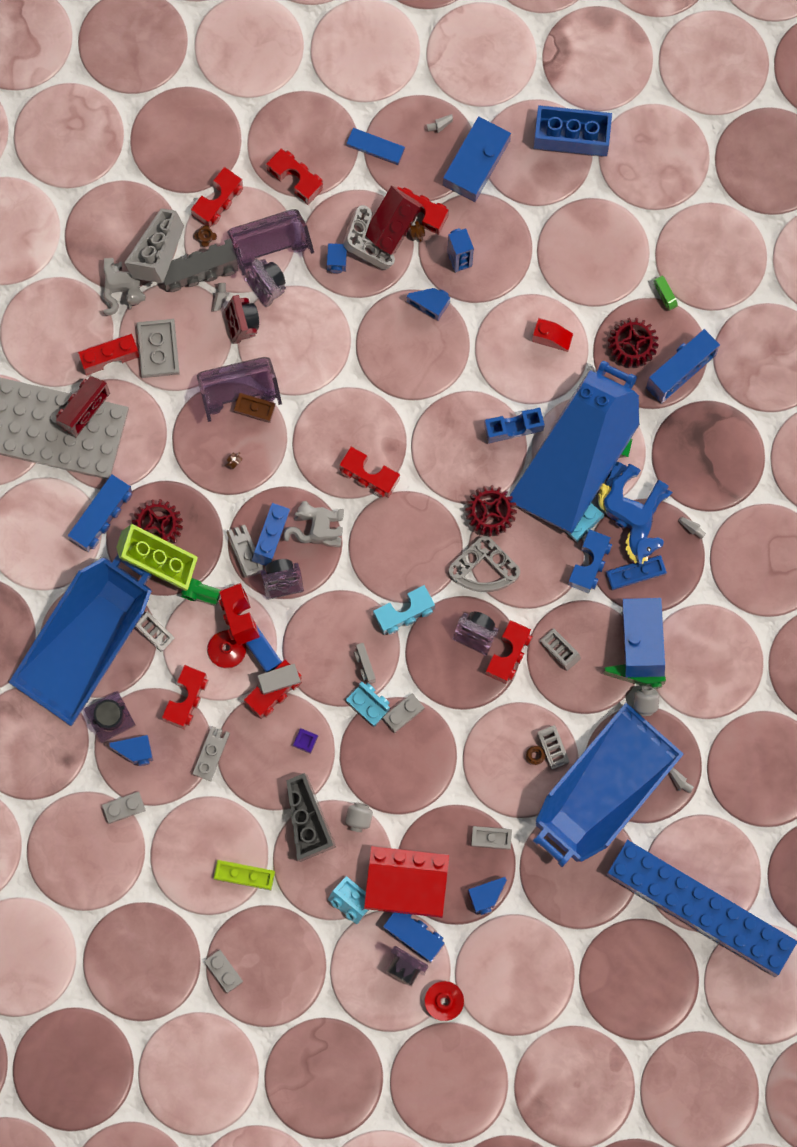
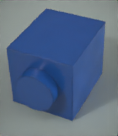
[327,243,347,274]

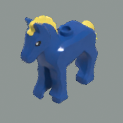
[598,462,673,567]

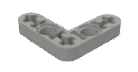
[343,205,395,270]

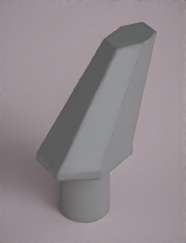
[427,114,453,133]
[212,283,229,311]
[678,517,706,539]
[669,768,694,793]

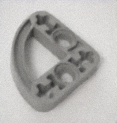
[449,536,520,592]

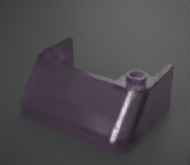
[227,209,315,275]
[197,357,282,422]

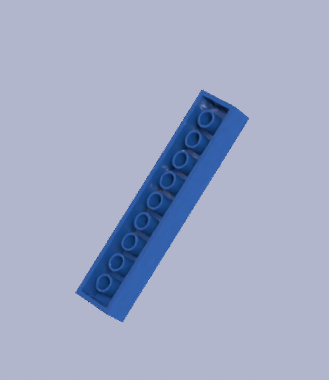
[606,839,797,977]

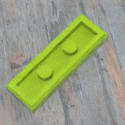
[214,860,275,891]

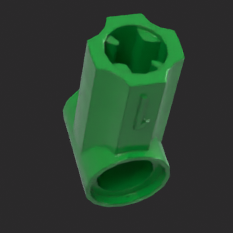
[180,578,221,606]

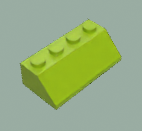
[116,524,198,591]

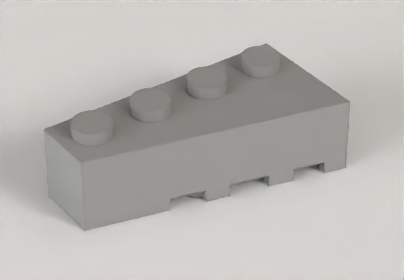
[124,208,184,283]

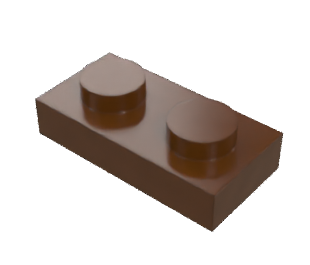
[234,393,276,423]

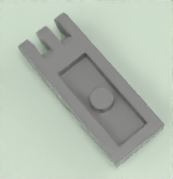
[227,525,264,578]
[193,726,230,782]

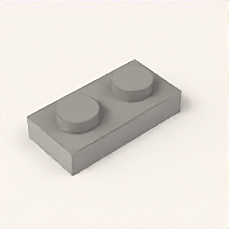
[354,643,376,684]
[383,693,425,733]
[102,792,146,824]
[471,826,512,850]
[204,950,243,994]

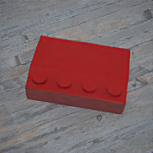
[364,846,449,918]

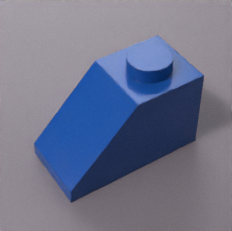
[406,288,450,321]
[109,735,154,766]
[468,877,507,915]

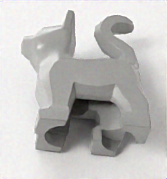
[103,258,145,315]
[283,501,344,547]

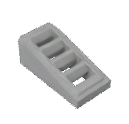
[135,611,175,652]
[540,628,581,671]
[537,725,570,770]

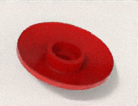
[208,630,246,668]
[425,981,464,1021]

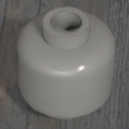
[634,686,659,716]
[345,802,373,832]

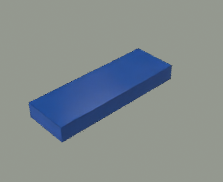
[346,128,405,165]
[606,555,667,590]

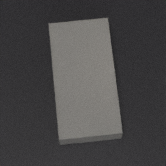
[258,663,301,695]

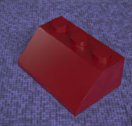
[365,185,423,255]
[56,376,110,438]

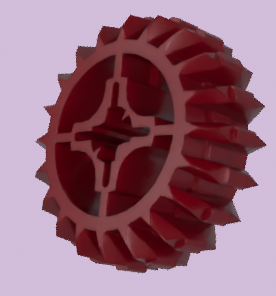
[608,317,659,368]
[465,485,517,537]
[132,499,183,543]

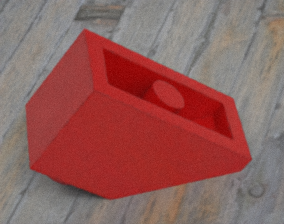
[532,318,573,352]

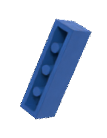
[68,474,132,552]

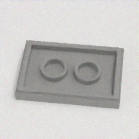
[137,319,180,378]

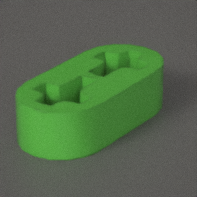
[653,276,678,311]

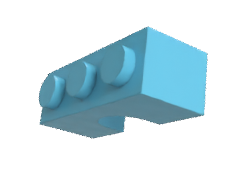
[373,585,435,635]

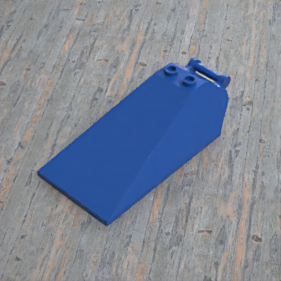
[509,361,640,534]
[9,554,152,726]
[533,703,684,867]

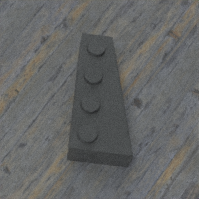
[164,238,238,292]
[286,773,336,862]

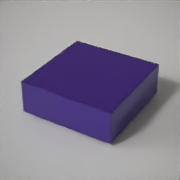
[293,728,318,754]

